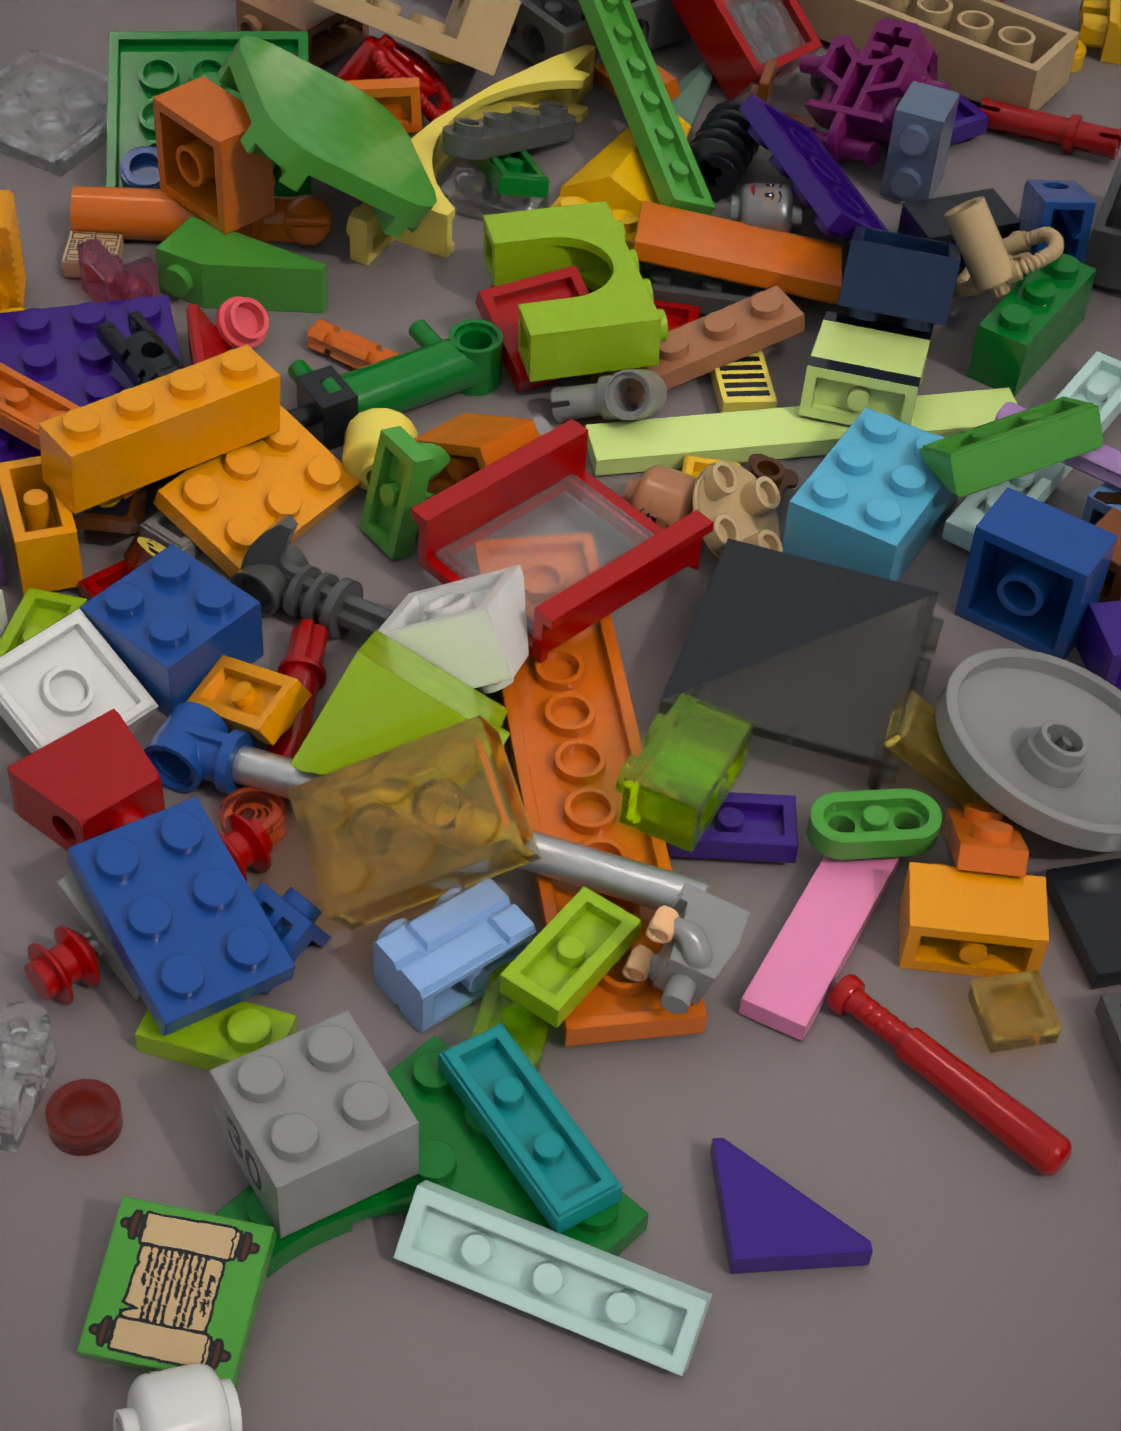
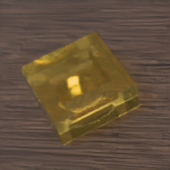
[967,970,1062,1053]

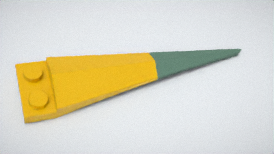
[549,59,714,249]

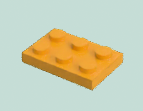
[153,405,361,578]

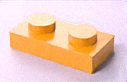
[186,655,312,746]

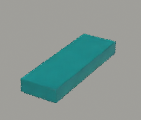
[438,1023,623,1233]

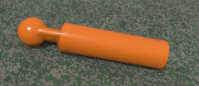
[70,186,332,246]

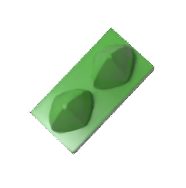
[359,426,451,560]

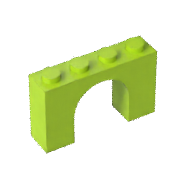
[483,201,668,382]

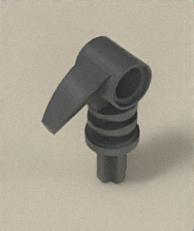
[231,514,393,638]

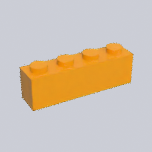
[38,345,281,514]

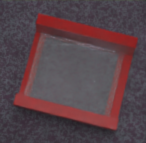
[411,419,714,663]

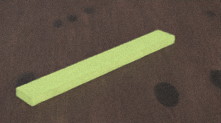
[585,388,1018,476]

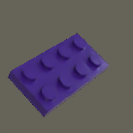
[739,94,889,246]

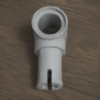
[551,369,667,423]

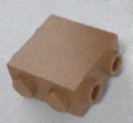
[236,0,369,67]

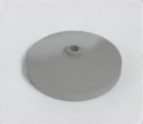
[935,648,1121,852]

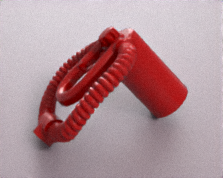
[335,34,454,123]

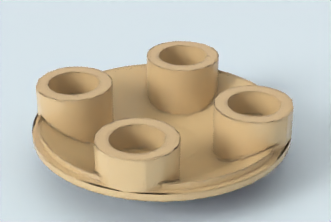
[692,460,783,559]

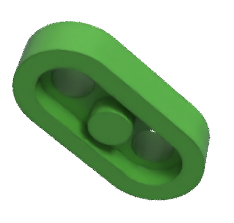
[807,788,942,860]

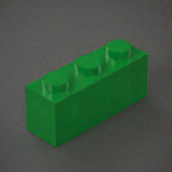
[966,254,1097,397]

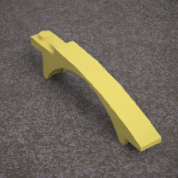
[346,44,595,266]

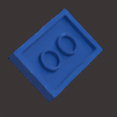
[67,797,296,1037]

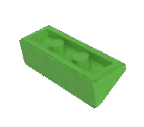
[919,397,1103,497]

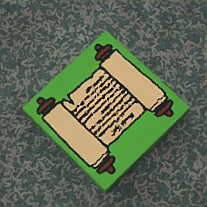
[76,1196,277,1389]

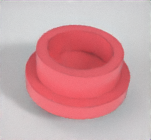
[215,296,269,349]

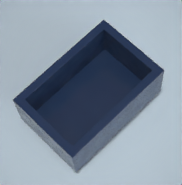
[838,225,961,332]

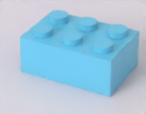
[782,408,958,582]

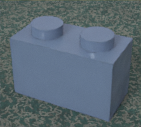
[880,81,960,202]

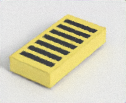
[709,350,777,413]

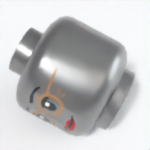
[730,183,803,234]

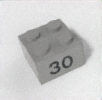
[209,1010,419,1238]

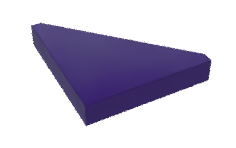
[710,1138,873,1274]

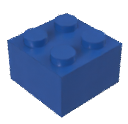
[954,487,1118,660]
[80,544,264,717]

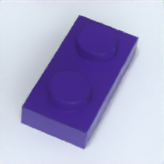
[663,789,798,863]

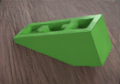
[156,216,328,313]

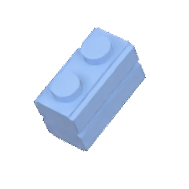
[373,877,537,1033]

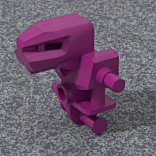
[799,17,951,166]

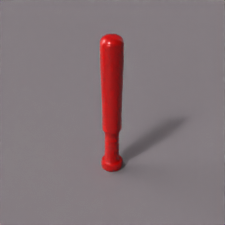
[827,974,1072,1176]

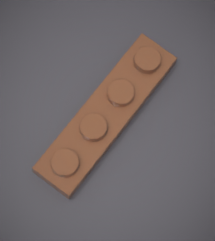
[590,285,805,406]

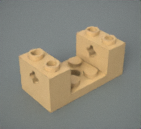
[308,0,522,76]

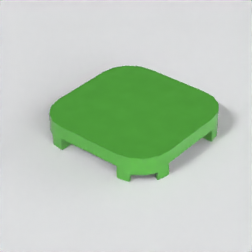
[217,36,437,238]

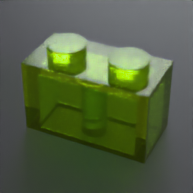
[616,693,754,853]

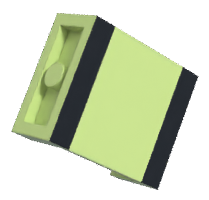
[798,311,933,425]

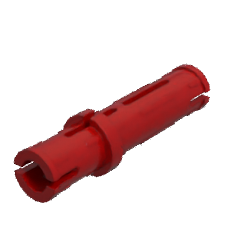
[979,97,1121,160]

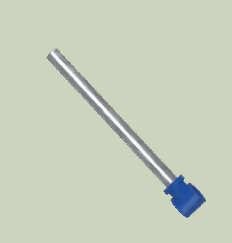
[144,702,713,910]

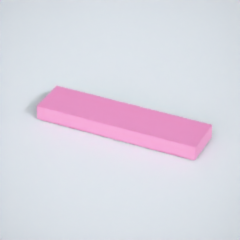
[739,856,904,1042]

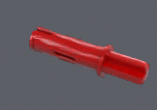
[267,618,328,759]

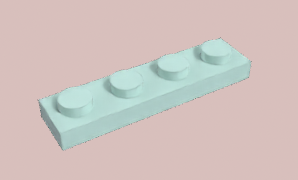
[393,1180,713,1376]

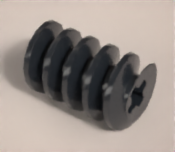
[689,100,760,201]

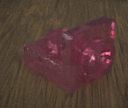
[77,238,159,303]

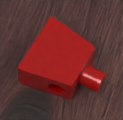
[7,709,165,851]

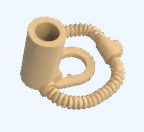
[944,196,1064,298]

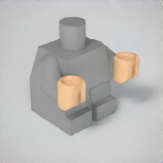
[622,883,750,1014]

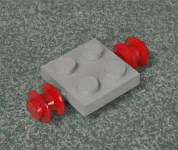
[24,813,273,1005]

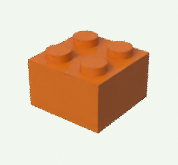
[152,76,275,235]

